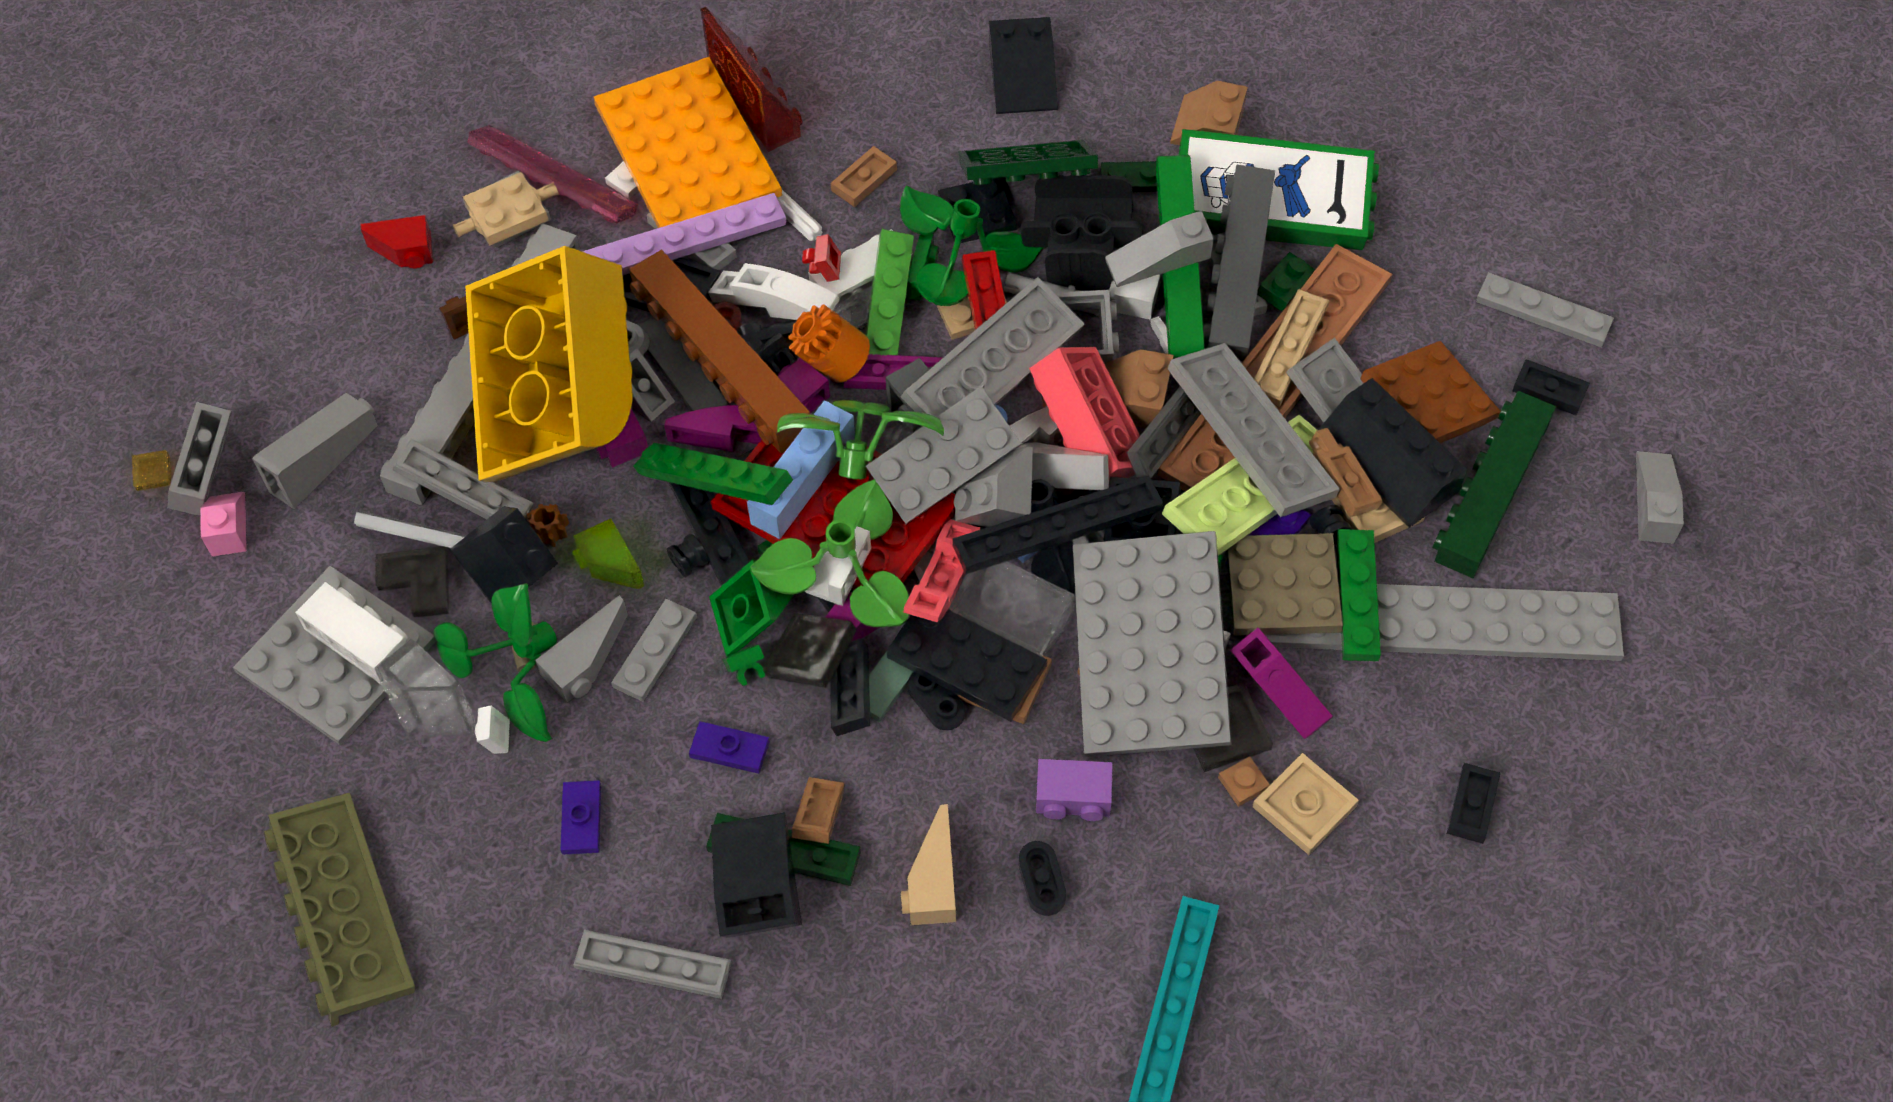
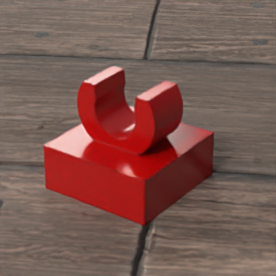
[802,234,841,282]

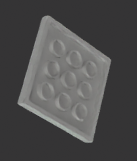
[233,566,436,746]

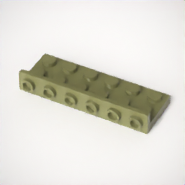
[263,793,415,1027]

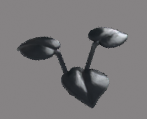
[970,479,1101,596]

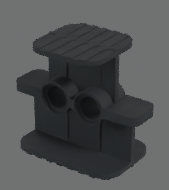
[1021,175,1142,291]

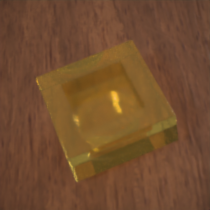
[132,450,171,491]

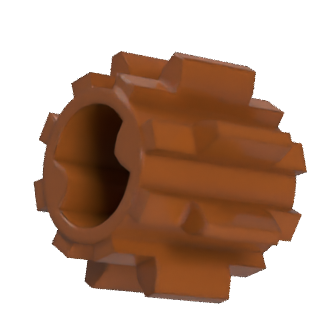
[527,504,569,547]

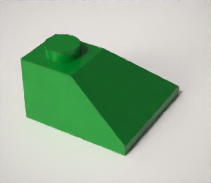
[709,560,793,656]

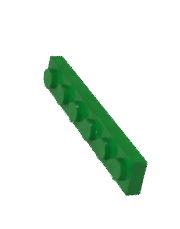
[633,442,793,505]

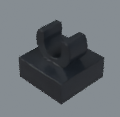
[754,333,798,376]

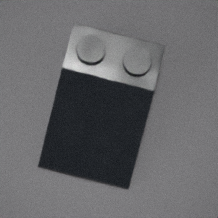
[989,17,1058,114]

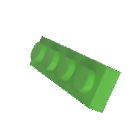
[865,229,914,355]

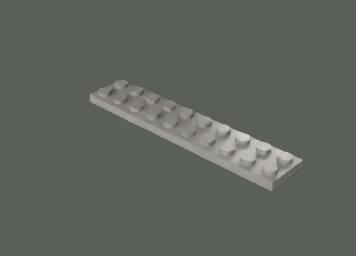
[1265,583,1624,661]

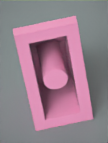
[200,492,247,556]

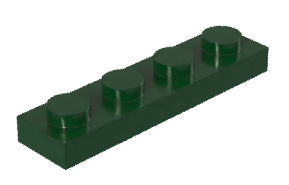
[706,813,861,886]

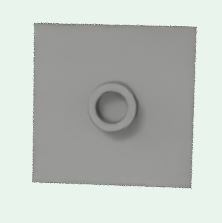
[1286,337,1364,422]

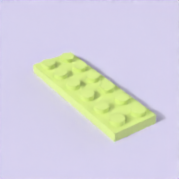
[1162,415,1317,556]

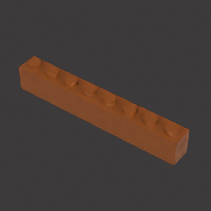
[629,249,810,454]

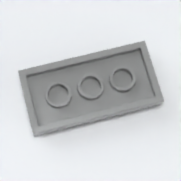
[866,386,1021,524]

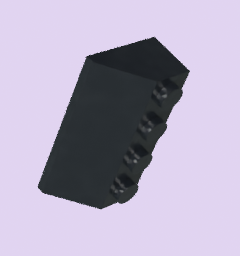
[1318,378,1467,528]

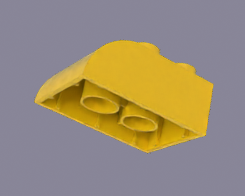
[465,246,633,482]

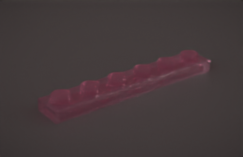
[467,125,638,223]

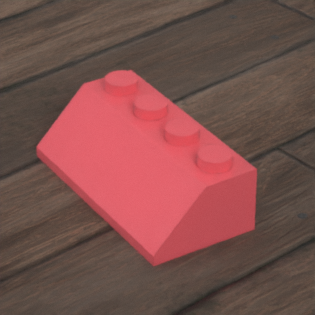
[1029,347,1140,482]

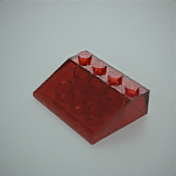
[700,7,803,152]

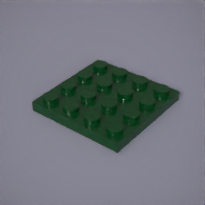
[958,140,1098,185]

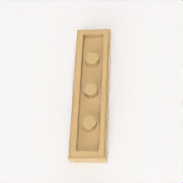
[1254,289,1329,407]

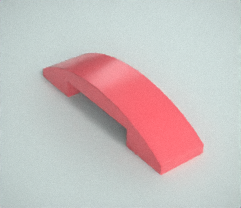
[903,519,980,623]

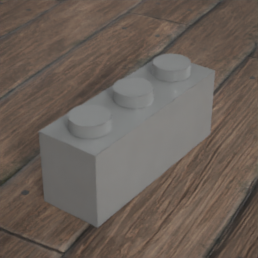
[167,402,231,515]

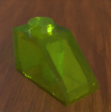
[572,518,644,589]

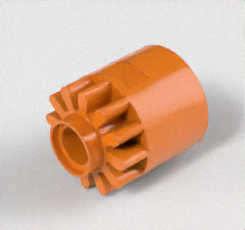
[788,304,870,383]

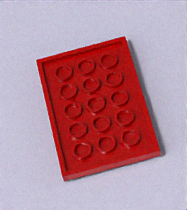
[711,440,955,590]

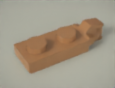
[1309,428,1382,517]

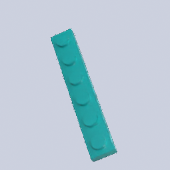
[1128,896,1219,1102]

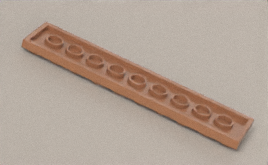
[1158,244,1392,492]

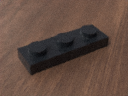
[830,638,870,736]

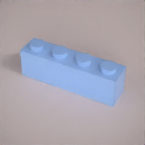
[747,400,855,539]

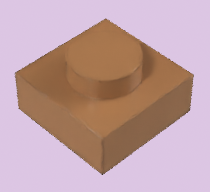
[1218,756,1270,807]

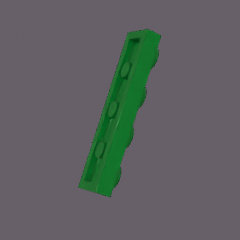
[1337,529,1381,661]

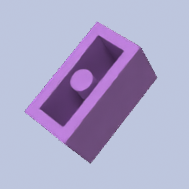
[1036,759,1112,821]

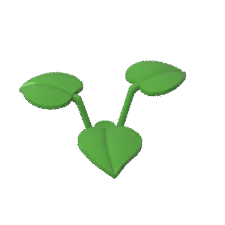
[777,400,944,479]
[750,479,909,627]

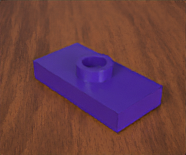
[689,721,770,774]
[561,780,601,855]

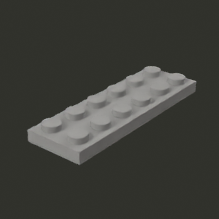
[901,277,1085,417]
[1168,343,1340,517]

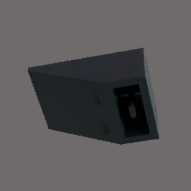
[711,812,802,938]

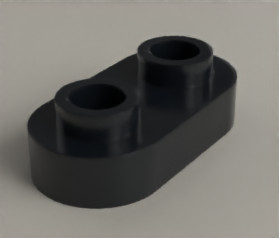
[908,672,965,731]
[1018,841,1066,916]

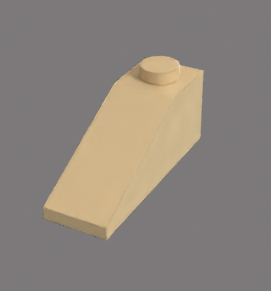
[901,804,956,925]

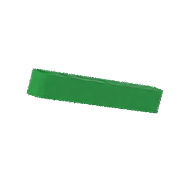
[1156,155,1204,359]

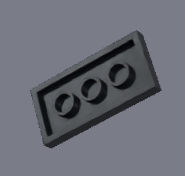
[886,610,1047,722]

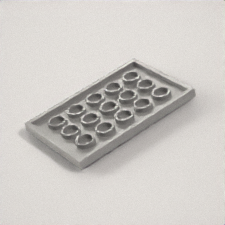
[1073,531,1232,756]

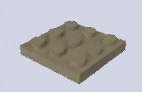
[1227,533,1343,636]

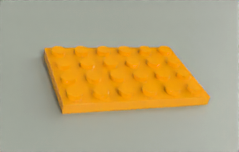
[593,57,782,228]

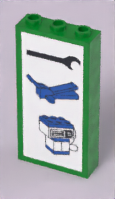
[1179,129,1379,250]

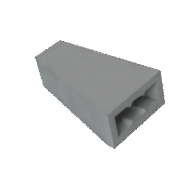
[252,393,378,509]

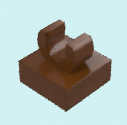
[439,296,469,340]

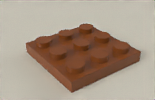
[1360,341,1501,443]

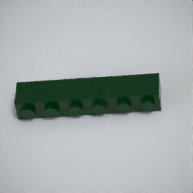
[1432,391,1556,578]

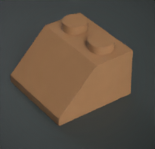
[1170,81,1248,145]
[1105,349,1174,428]

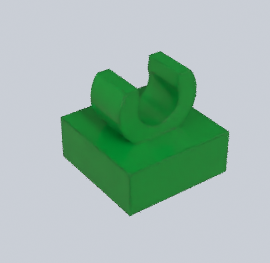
[722,645,765,686]

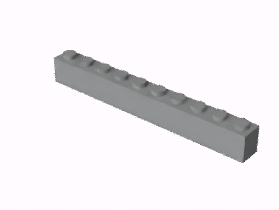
[380,223,580,505]

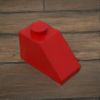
[361,215,433,269]

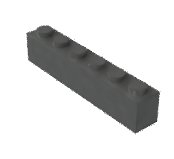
[1203,164,1276,361]

